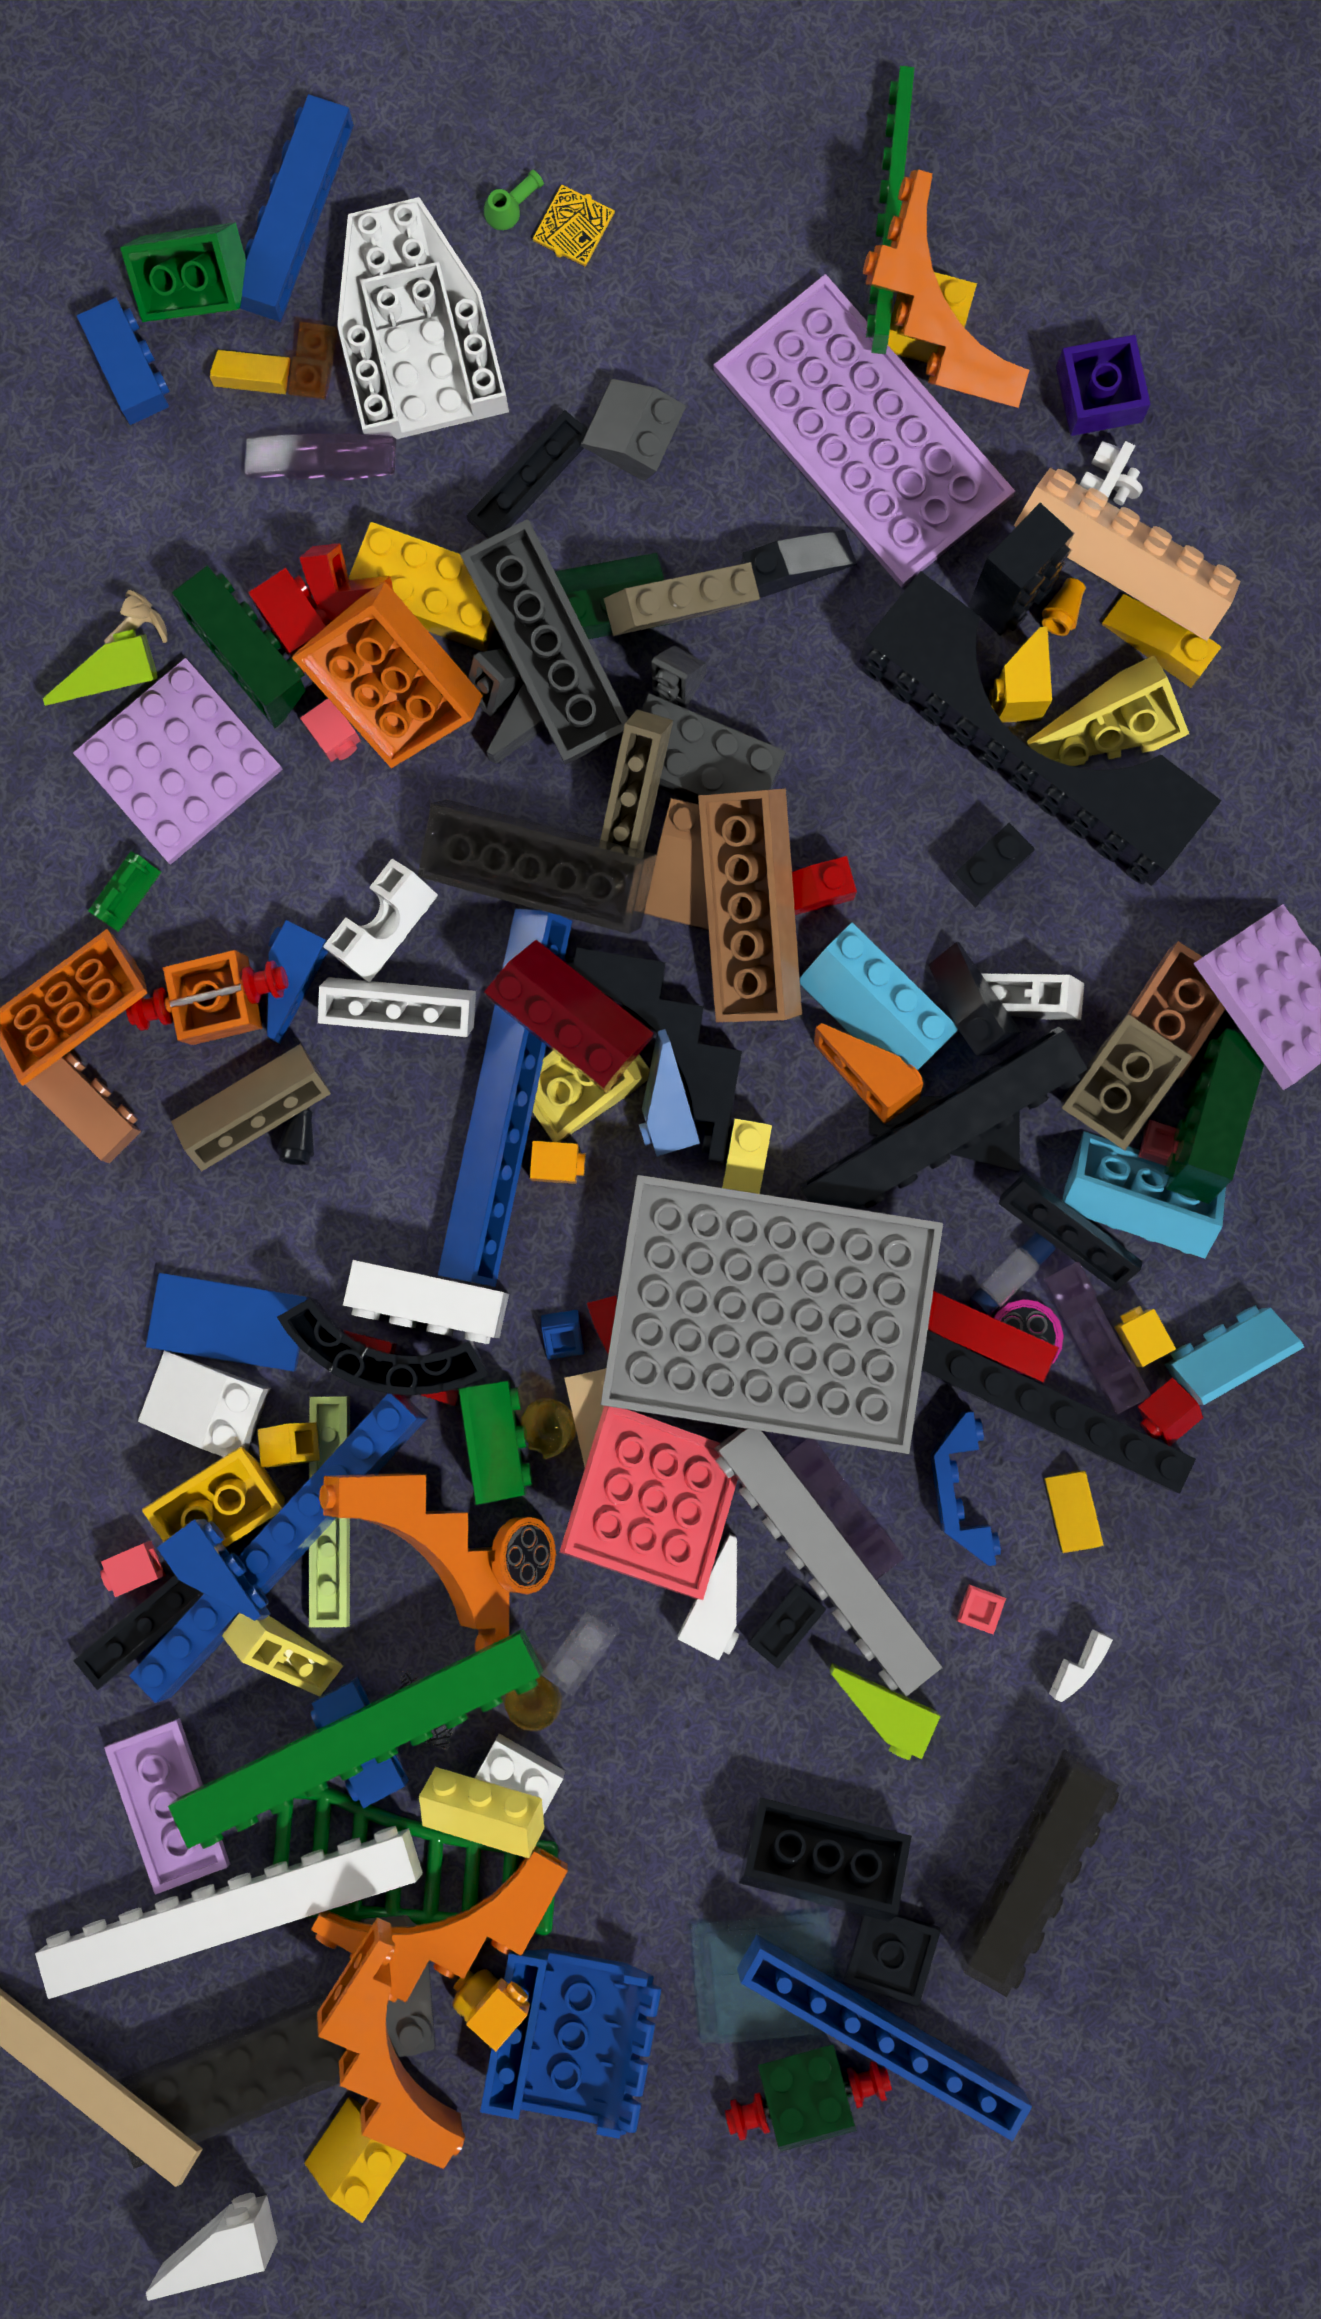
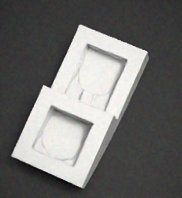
[1049,1629,1113,1702]

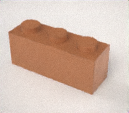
[25,1052,141,1163]

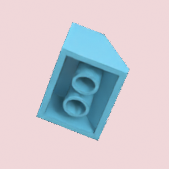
[1165,1305,1304,1405]

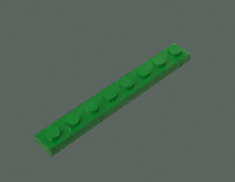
[866,66,915,354]

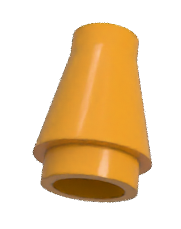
[1042,578,1086,636]

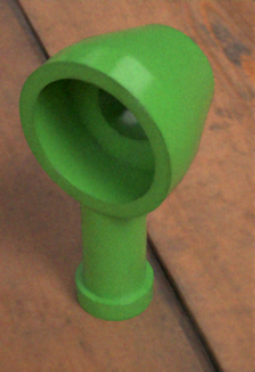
[484,169,544,230]

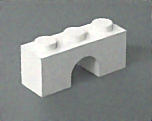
[323,859,438,983]

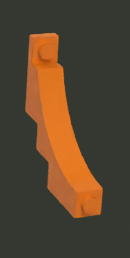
[319,1473,509,1651]
[317,1917,465,2169]

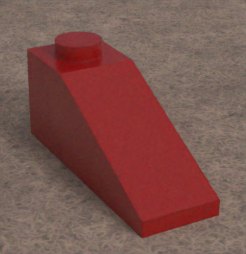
[792,856,857,915]

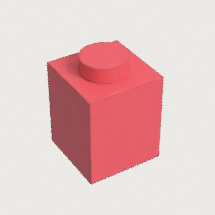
[300,698,361,762]
[100,1541,166,1597]

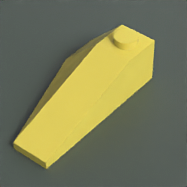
[1027,655,1189,766]

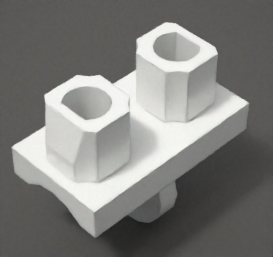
[1080,441,1143,505]

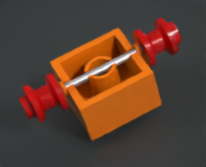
[126,950,289,1045]

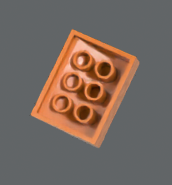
[292,582,483,768]
[0,929,148,1086]

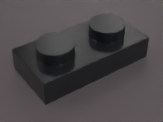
[748,1583,826,1669]

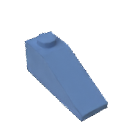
[639,1029,700,1156]

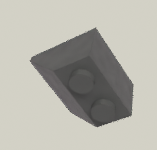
[580,379,686,481]

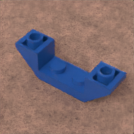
[930,1411,1001,1566]

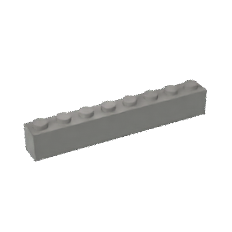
[714,1428,942,1697]

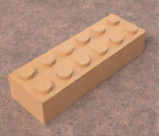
[1014,468,1241,641]

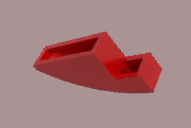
[299,543,394,624]

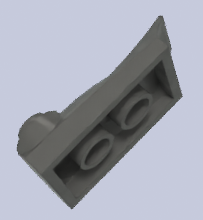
[361,1915,436,2057]

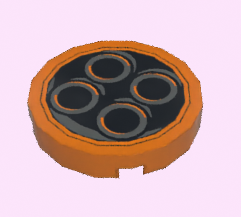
[491,1517,556,1594]

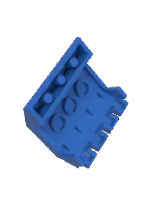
[480,1949,662,2139]

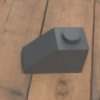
[469,649,523,717]

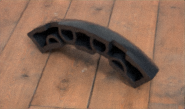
[277,1298,489,1395]

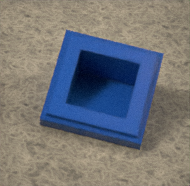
[541,1310,585,1360]

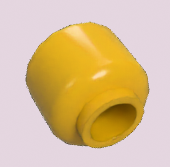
[452,1969,498,2022]

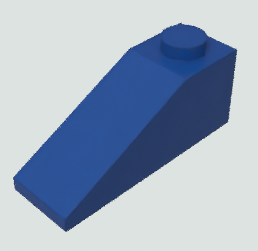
[267,920,328,1044]

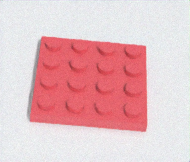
[560,1406,738,1600]

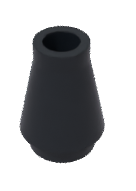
[277,1109,314,1166]

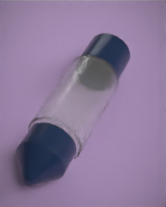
[969,1232,1056,1316]

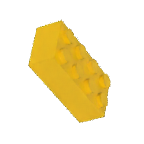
[349,522,496,652]

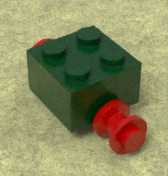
[725,2044,892,2152]

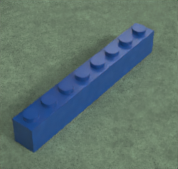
[737,1934,1032,2141]

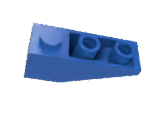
[157,1519,271,1621]

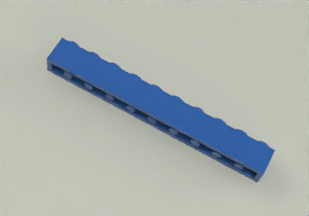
[438,909,572,1287]
[129,1394,428,1703]

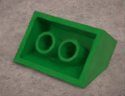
[120,222,246,322]
[459,1381,533,1505]

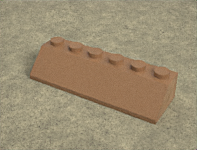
[698,788,802,1022]

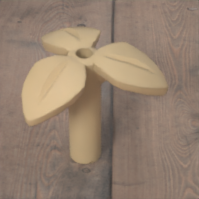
[104,590,167,644]

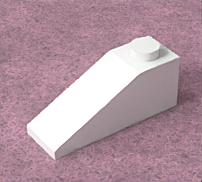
[982,974,1084,1020]
[678,1533,739,1660]

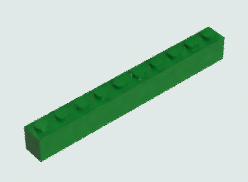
[168,1628,544,1849]

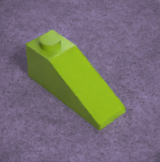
[43,629,158,706]
[829,1663,941,1760]

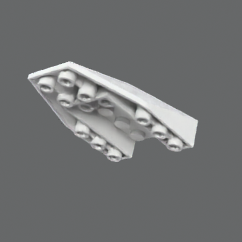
[337,197,509,446]

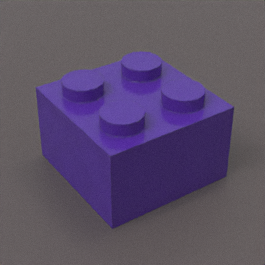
[1056,334,1151,436]

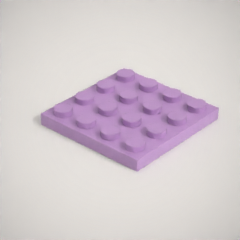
[73,658,283,865]
[1194,904,1321,1090]

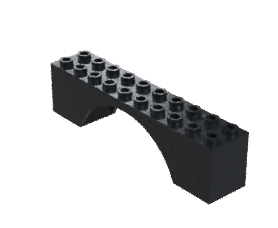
[859,571,1222,886]

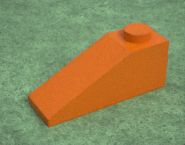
[814,1023,923,1124]

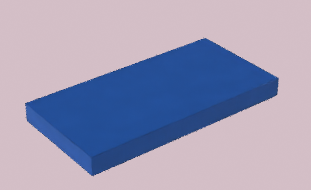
[146,1273,309,1371]

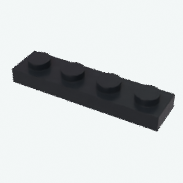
[466,410,588,539]
[999,1173,1142,1291]
[73,1575,204,1690]

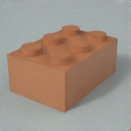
[1126,941,1225,1080]

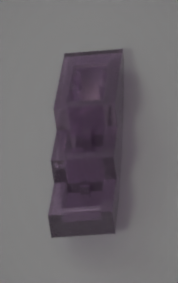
[245,434,396,481]

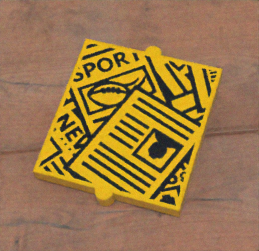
[533,185,615,267]

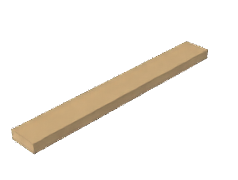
[0,1988,203,2187]

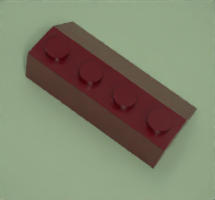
[484,940,655,1094]

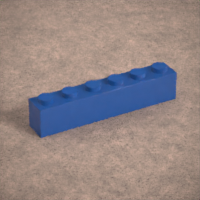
[240,94,354,322]

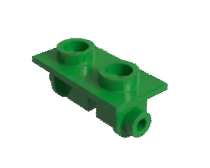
[88,851,161,932]

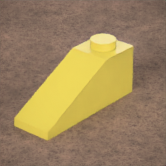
[722,1119,772,1194]
[222,1613,343,1697]

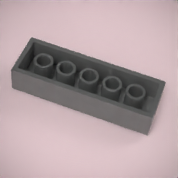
[460,519,628,765]

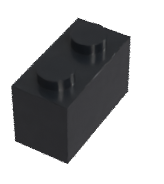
[950,822,1035,908]

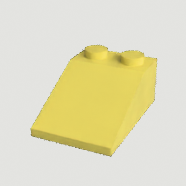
[532,1051,650,1142]

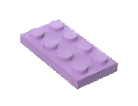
[104,1718,230,1895]

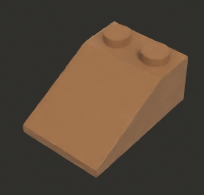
[643,798,709,930]

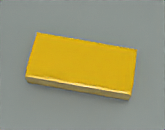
[210,350,290,394]
[1044,1470,1103,1553]

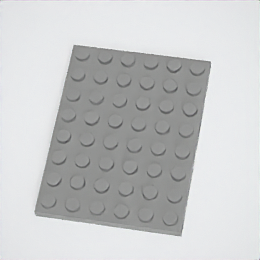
[601,1175,943,1454]

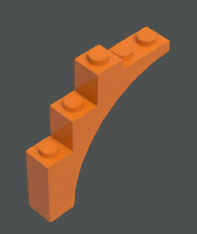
[863,169,1030,408]
[311,1846,568,2003]

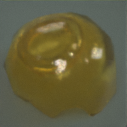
[521,1397,576,1459]
[505,1673,562,1731]

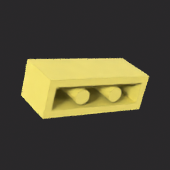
[419,1767,544,1858]

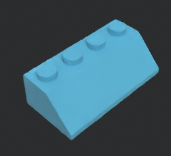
[800,922,958,1070]
[1062,1131,1226,1259]

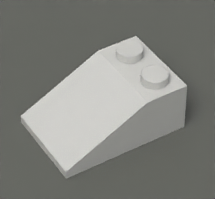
[138,1350,271,1457]
[146,2193,278,2301]

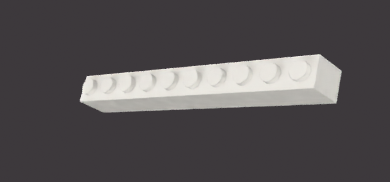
[35,1826,423,1999]

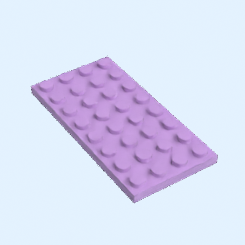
[714,274,1015,588]

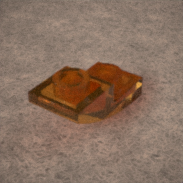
[288,322,338,400]

